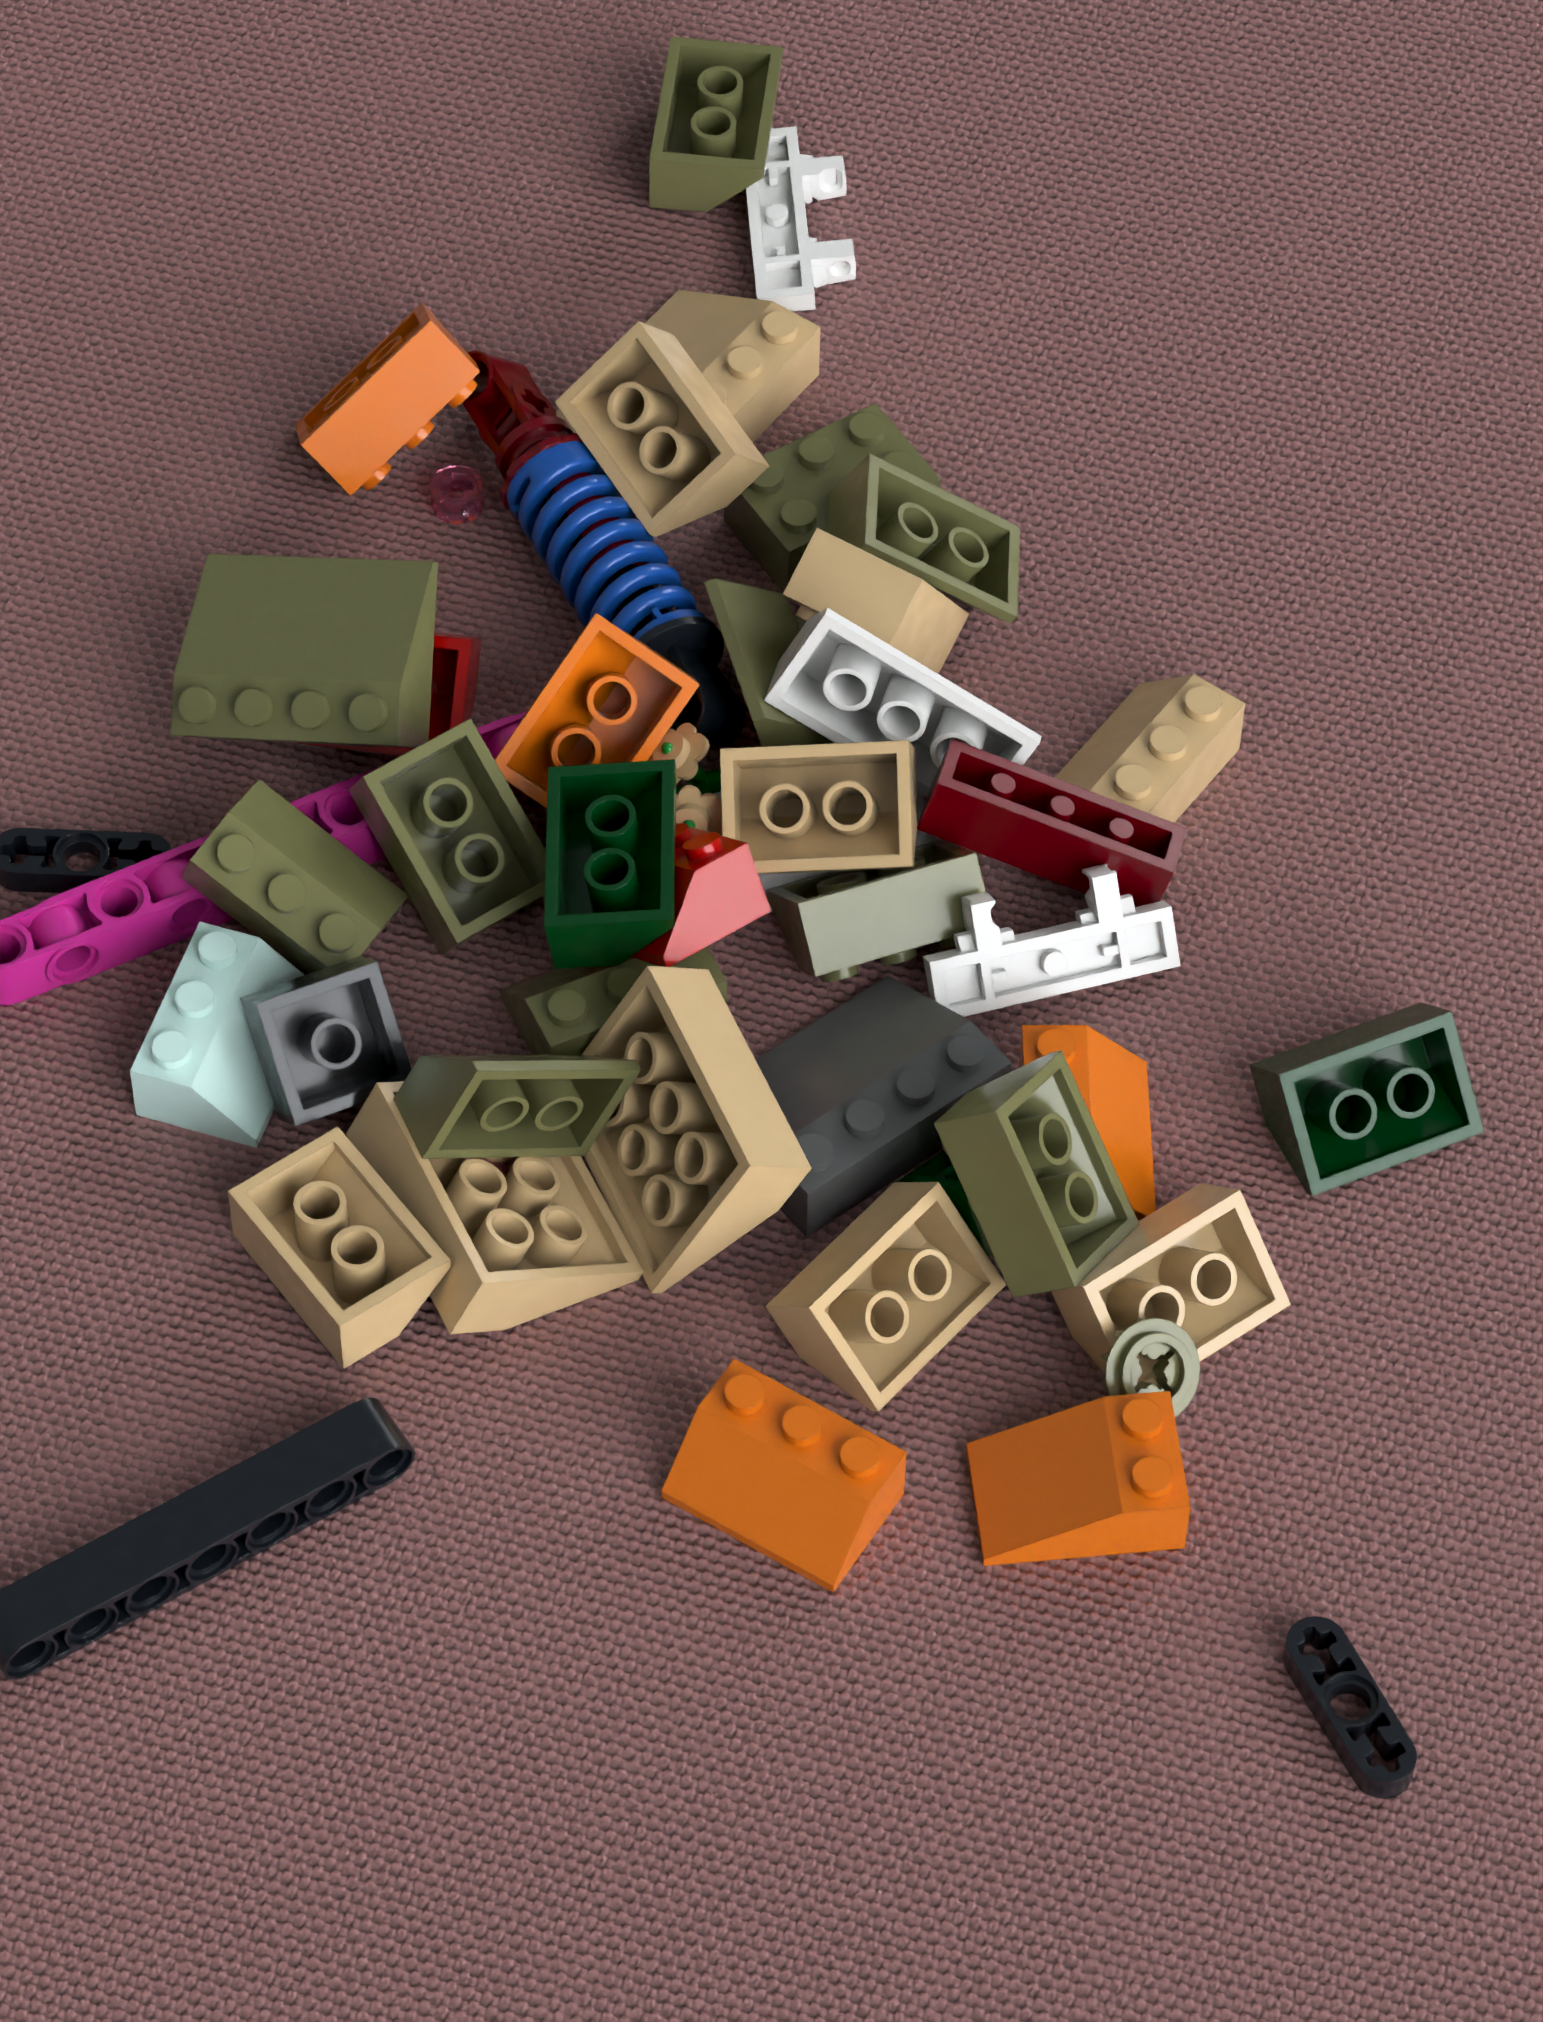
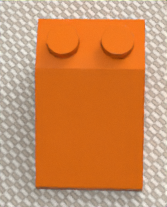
[966,1391,1191,1566]

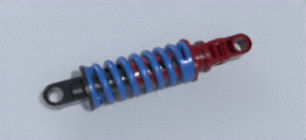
[462,350,745,747]

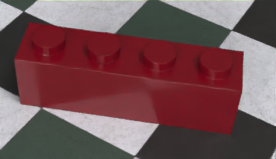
[917,739,1187,907]

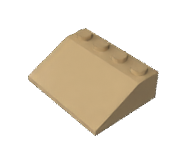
[556,290,821,443]
[582,965,812,1293]
[346,1081,644,1334]

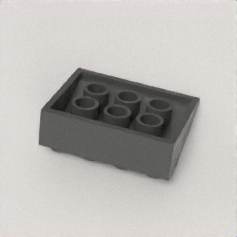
[755,976,1012,1238]

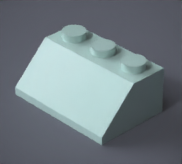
[130,922,304,1148]

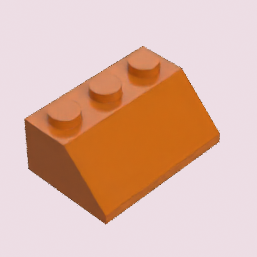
[295,302,480,496]
[494,612,700,808]
[1018,1025,1156,1221]
[661,1358,907,1592]

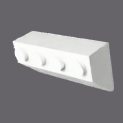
[764,608,1042,797]

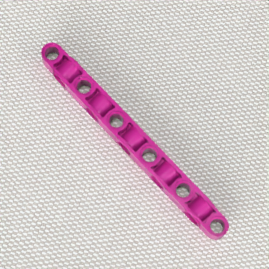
[0,711,532,1005]

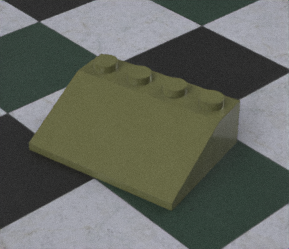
[171,554,438,748]

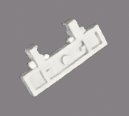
[746,126,856,312]
[923,864,1181,1017]

